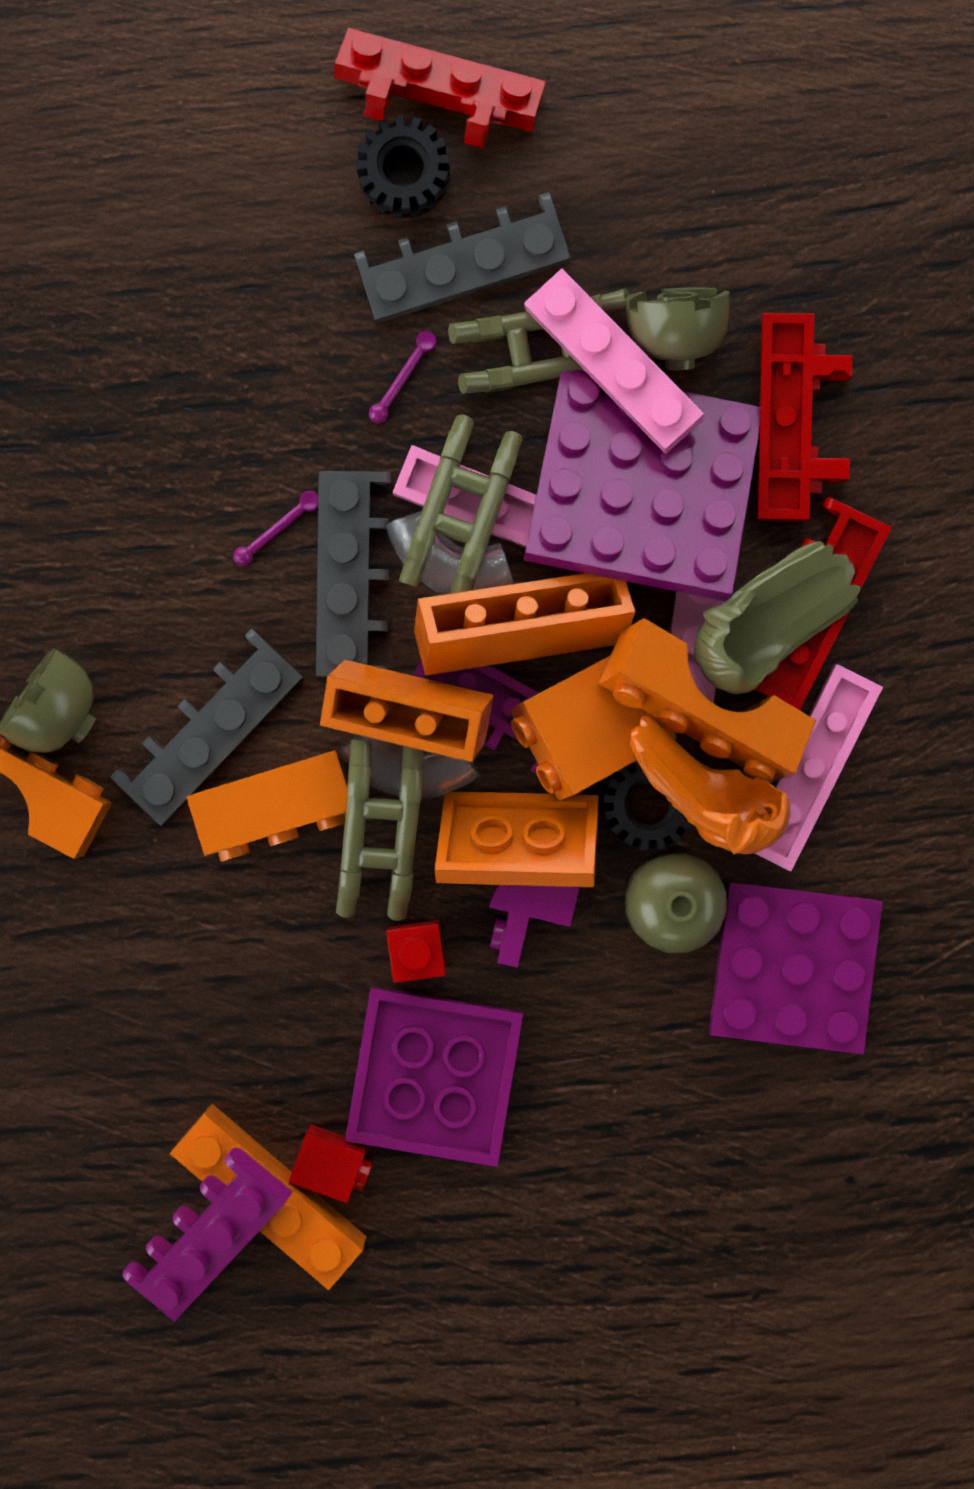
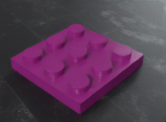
[709,881,883,1054]
[345,986,523,1167]

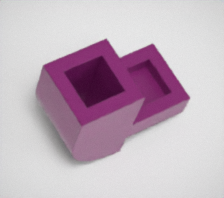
[489,885,580,968]

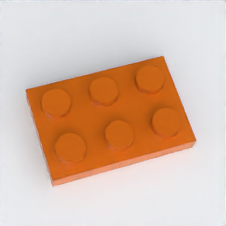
[435,791,599,887]

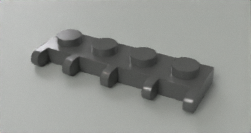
[354,192,570,324]
[316,471,391,677]
[110,628,304,826]

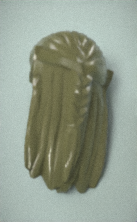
[694,541,860,694]

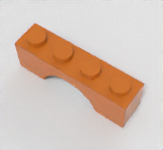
[599,618,816,783]
[0,734,113,859]

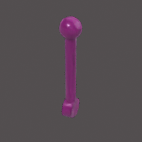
[369,331,436,424]
[233,491,318,567]

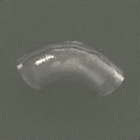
[385,511,514,594]
[337,734,481,798]

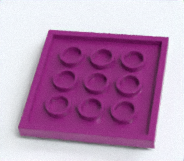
[523,370,760,601]

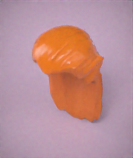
[630,716,791,855]

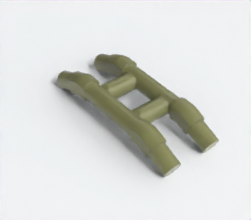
[448,288,630,394]
[399,415,523,594]
[336,740,424,921]

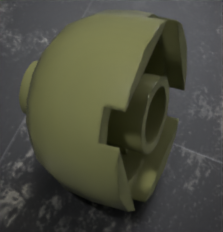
[626,287,730,370]
[0,648,96,753]
[625,851,727,953]

